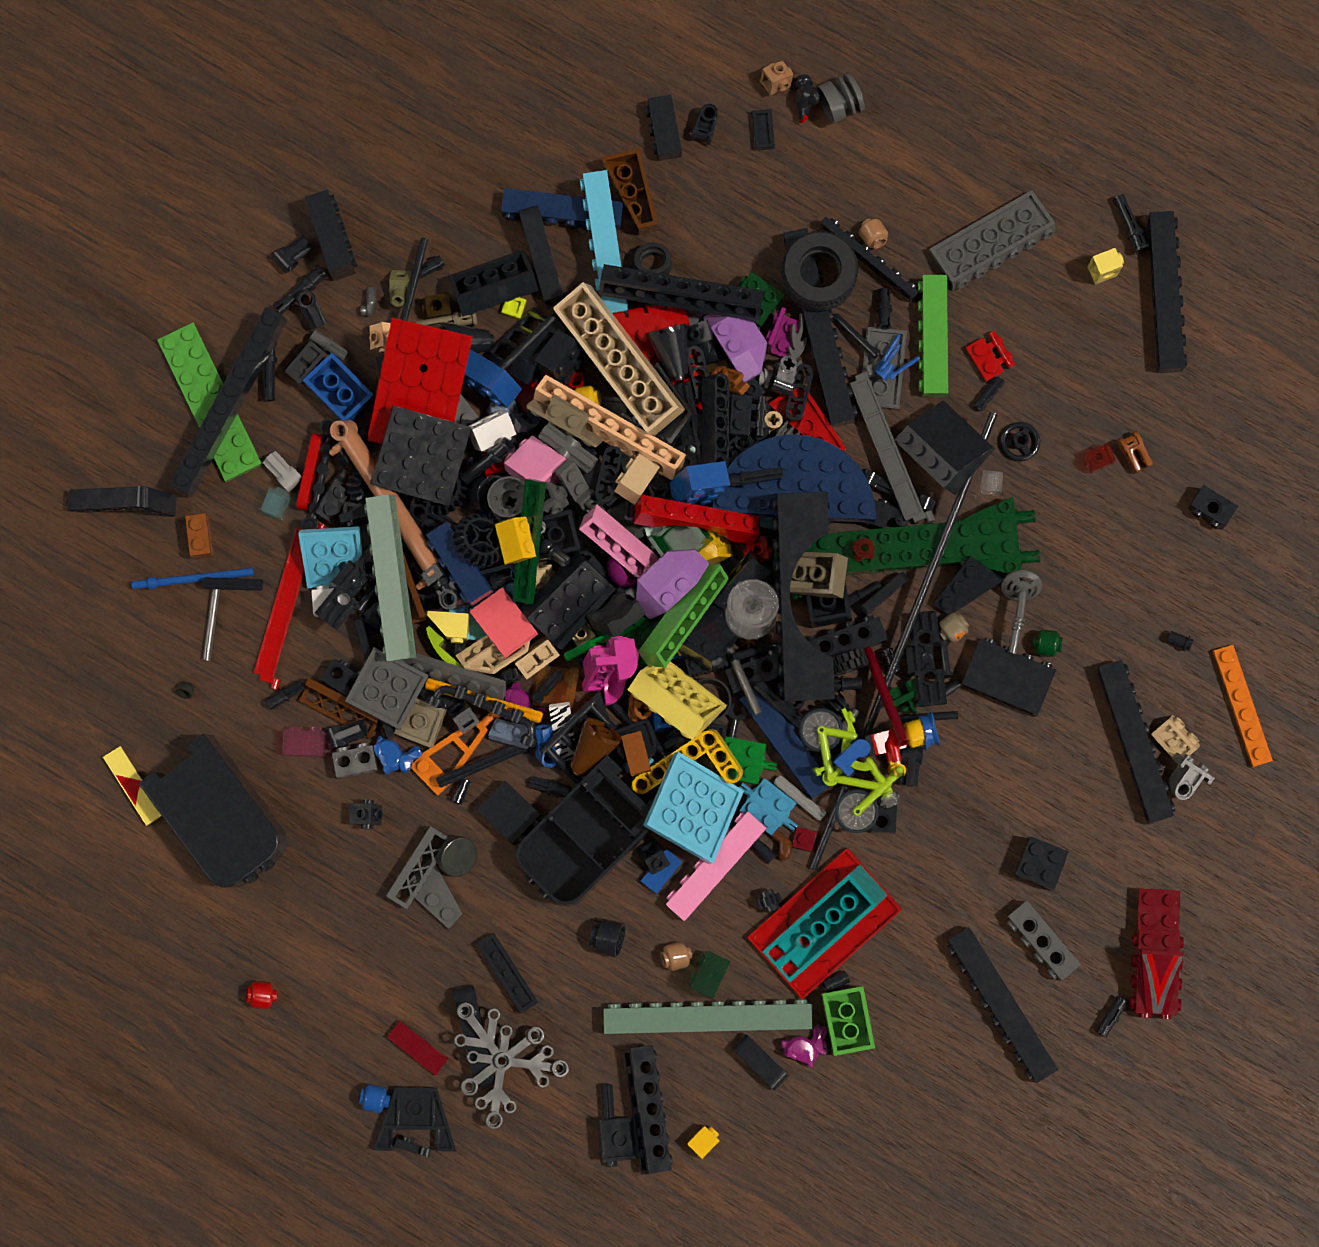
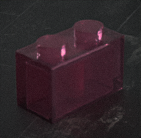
[282,726,327,758]

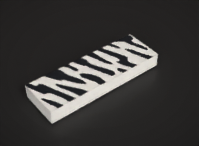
[549,702,575,761]

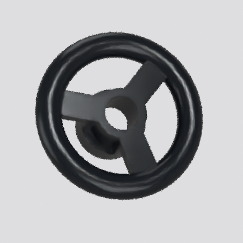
[1000,422,1040,461]

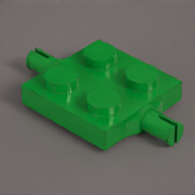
[719,736,777,784]

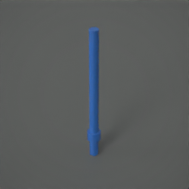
[132,568,254,589]

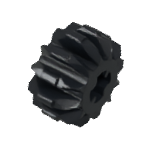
[345,470,374,504]

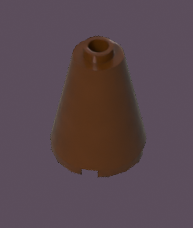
[570,718,621,777]

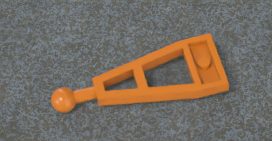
[411,711,502,796]

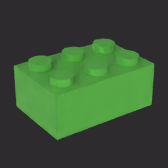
[821,986,875,1056]

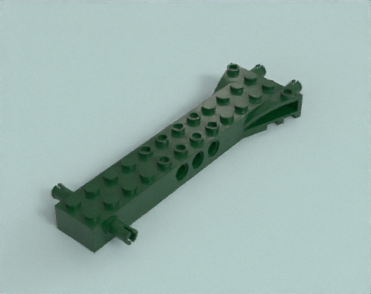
[772,496,1040,599]

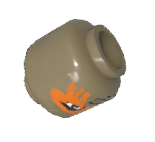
[939,613,970,643]

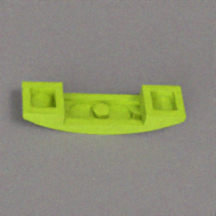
[426,626,483,674]

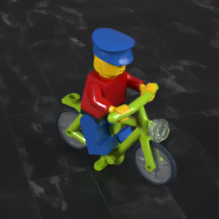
[799,708,940,833]

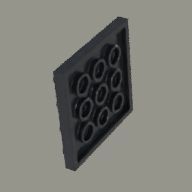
[370,405,471,506]

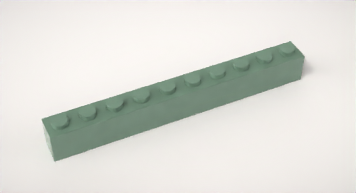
[604,1000,812,1034]

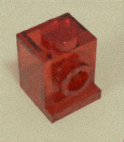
[1082,443,1116,474]

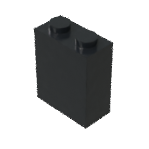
[477,780,541,845]

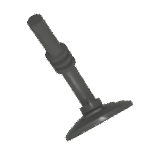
[1001,570,1042,654]

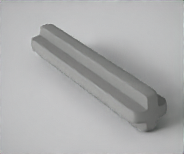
[774,775,826,821]

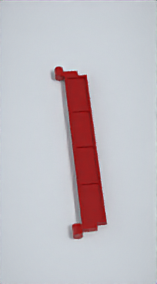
[254,523,326,690]

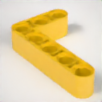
[632,729,743,794]

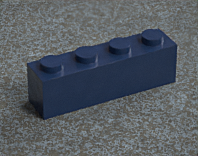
[426,521,493,605]

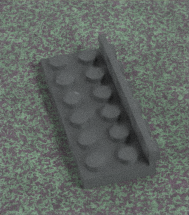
[929,190,1056,291]

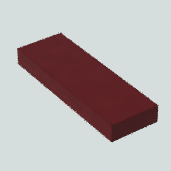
[387,1021,449,1076]

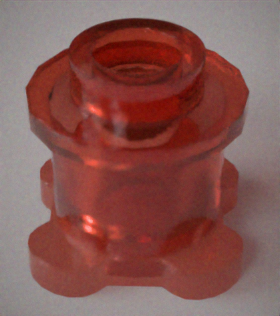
[853,538,875,562]

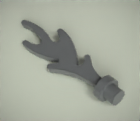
[787,313,807,384]

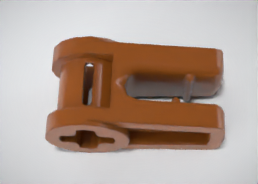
[711,366,750,395]
[1118,431,1153,474]
[628,692,652,723]

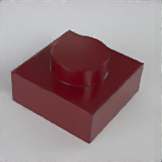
[792,827,817,852]

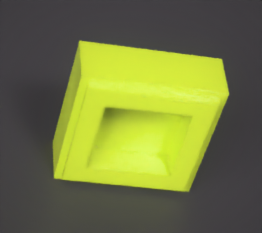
[501,297,527,320]

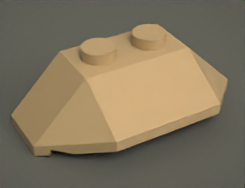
[455,612,533,674]

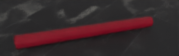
[864,647,909,746]

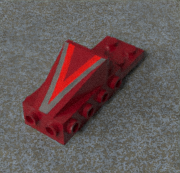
[1130,888,1184,1019]

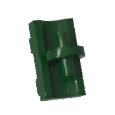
[889,678,918,715]

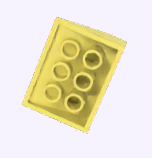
[628,661,727,740]

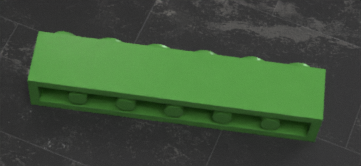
[918,275,948,397]
[638,563,729,668]

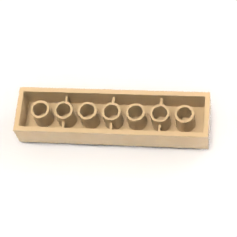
[553,282,685,436]

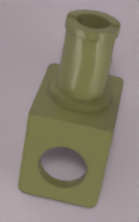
[389,270,411,307]

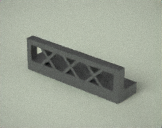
[386,826,448,909]

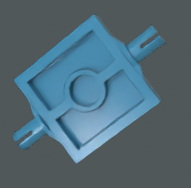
[739,778,798,836]

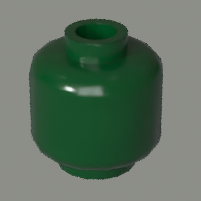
[1033,629,1063,657]

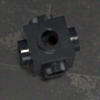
[349,800,383,829]

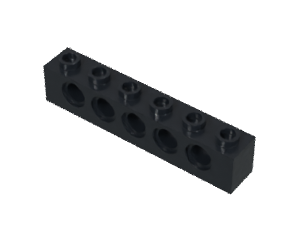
[622,1045,672,1175]

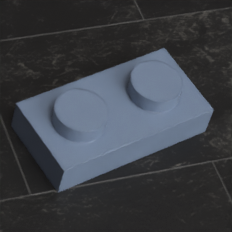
[488,718,528,749]

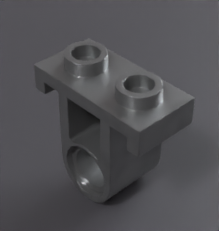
[1167,752,1215,800]

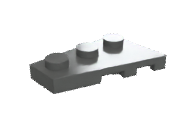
[405,857,463,929]

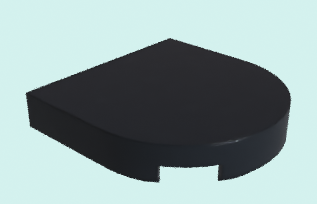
[615,718,658,763]

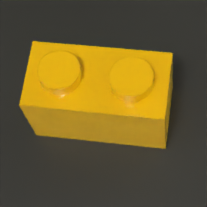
[495,517,536,564]

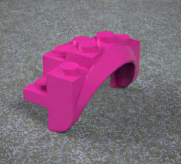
[582,636,639,706]

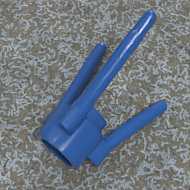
[874,334,920,381]

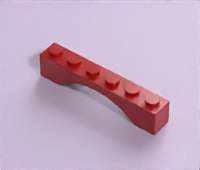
[634,495,760,545]

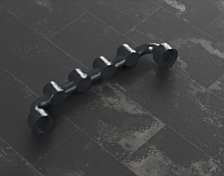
[301,419,334,530]
[426,684,537,748]

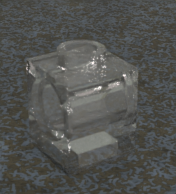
[979,470,1003,496]

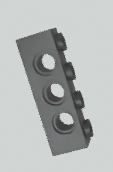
[1006,901,1081,981]

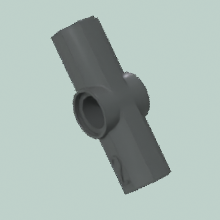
[538,423,598,474]

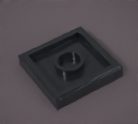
[597,1117,638,1162]

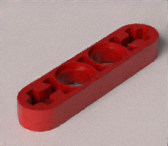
[297,433,324,511]

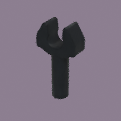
[726,704,747,738]

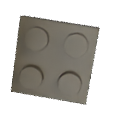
[394,698,447,748]

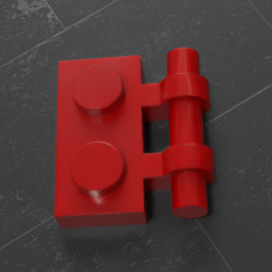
[965,331,1016,383]

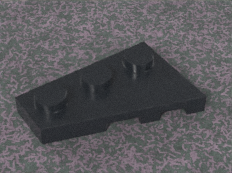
[933,555,1003,615]

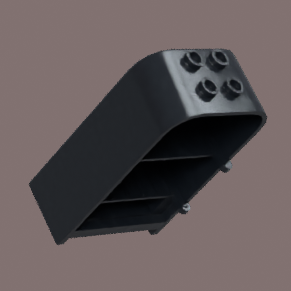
[138,733,288,888]
[516,755,653,907]

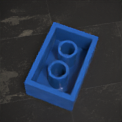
[463,349,522,408]
[303,353,375,421]
[669,461,730,506]

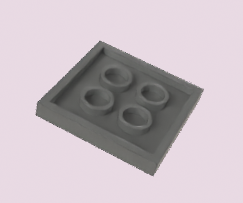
[345,647,429,730]

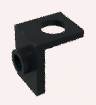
[687,320,713,348]

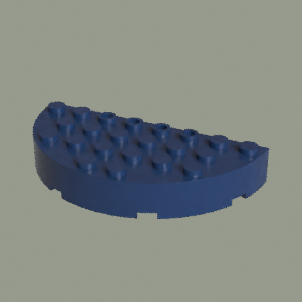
[713,435,876,523]

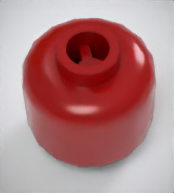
[246,981,277,1009]

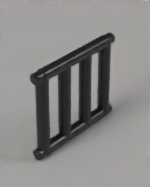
[483,307,555,370]
[539,698,619,787]

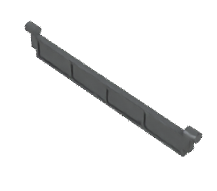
[850,364,935,523]

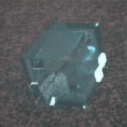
[260,487,291,520]

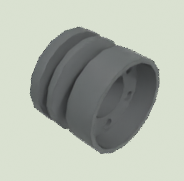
[817,72,865,124]
[487,476,524,522]

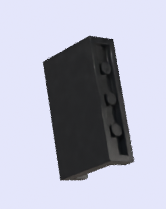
[961,637,1056,717]

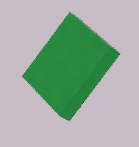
[564,634,612,661]

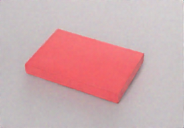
[470,587,538,658]

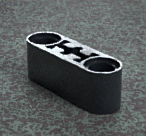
[732,1034,789,1091]

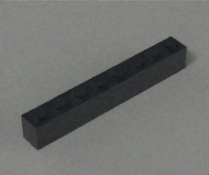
[1147,211,1187,373]
[1096,660,1176,824]
[946,927,1058,1083]

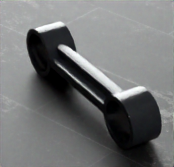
[861,469,935,512]

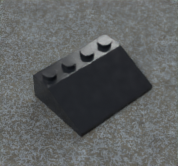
[895,400,995,495]

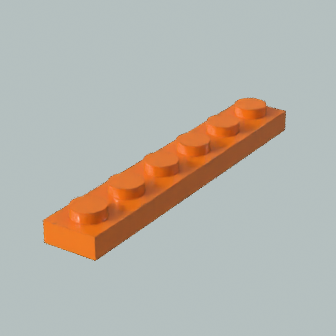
[1213,645,1273,767]

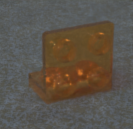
[533,665,580,712]

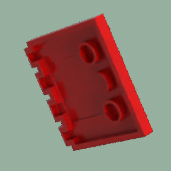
[612,304,703,382]

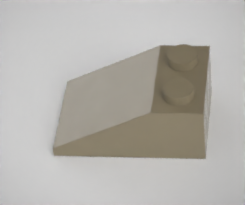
[790,552,848,598]

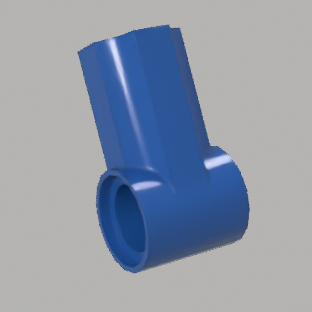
[535,724,558,768]

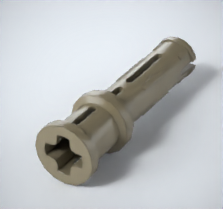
[416,311,478,329]

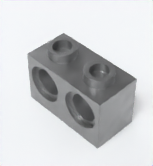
[332,743,379,779]

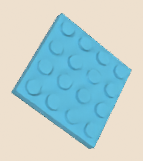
[643,752,744,864]

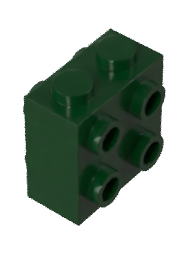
[739,272,784,330]

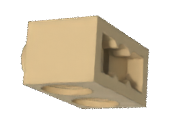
[514,635,560,679]

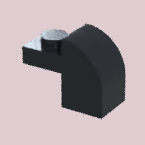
[510,409,549,438]

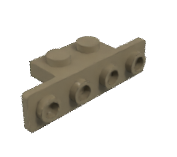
[526,395,603,447]

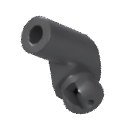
[360,287,377,317]

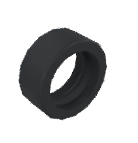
[634,242,672,275]

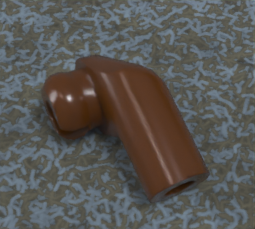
[771,830,792,861]

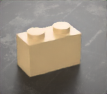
[614,453,659,505]

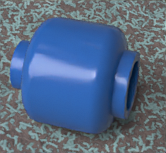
[359,1084,390,1113]

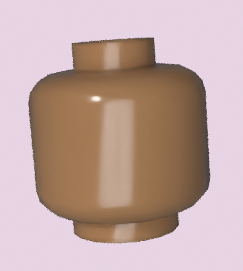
[859,219,888,249]
[660,942,692,971]

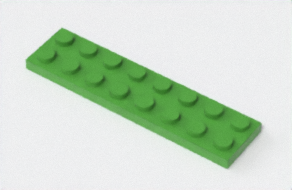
[157,322,262,482]

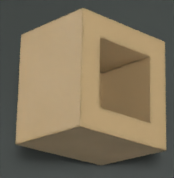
[572,624,596,647]

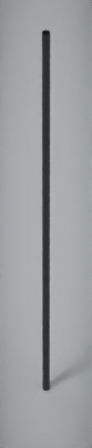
[809,412,997,870]

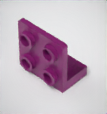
[766,307,799,358]

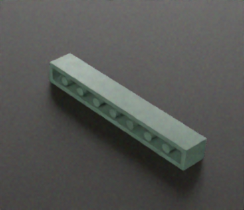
[364,494,417,661]

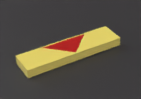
[103,746,162,826]

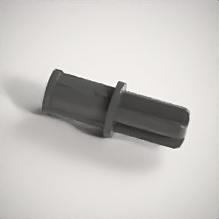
[309,329,348,360]

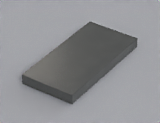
[862,327,907,410]

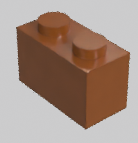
[185,513,214,560]

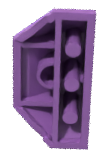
[703,314,767,382]
[636,549,709,619]

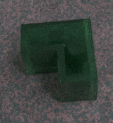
[689,951,731,999]

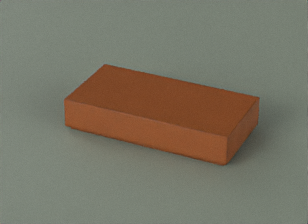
[621,731,651,776]

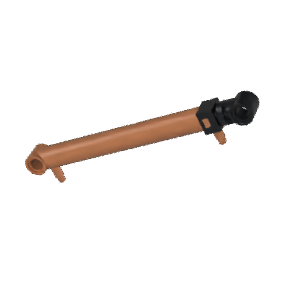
[329,420,465,609]

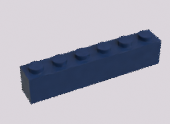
[501,188,624,231]
[739,689,830,800]

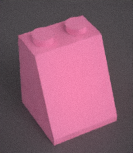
[504,435,567,485]

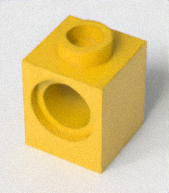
[687,1126,719,1159]

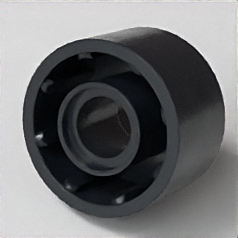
[589,918,626,958]

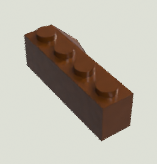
[601,148,658,235]

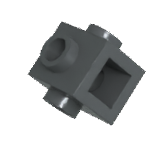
[543,482,569,514]

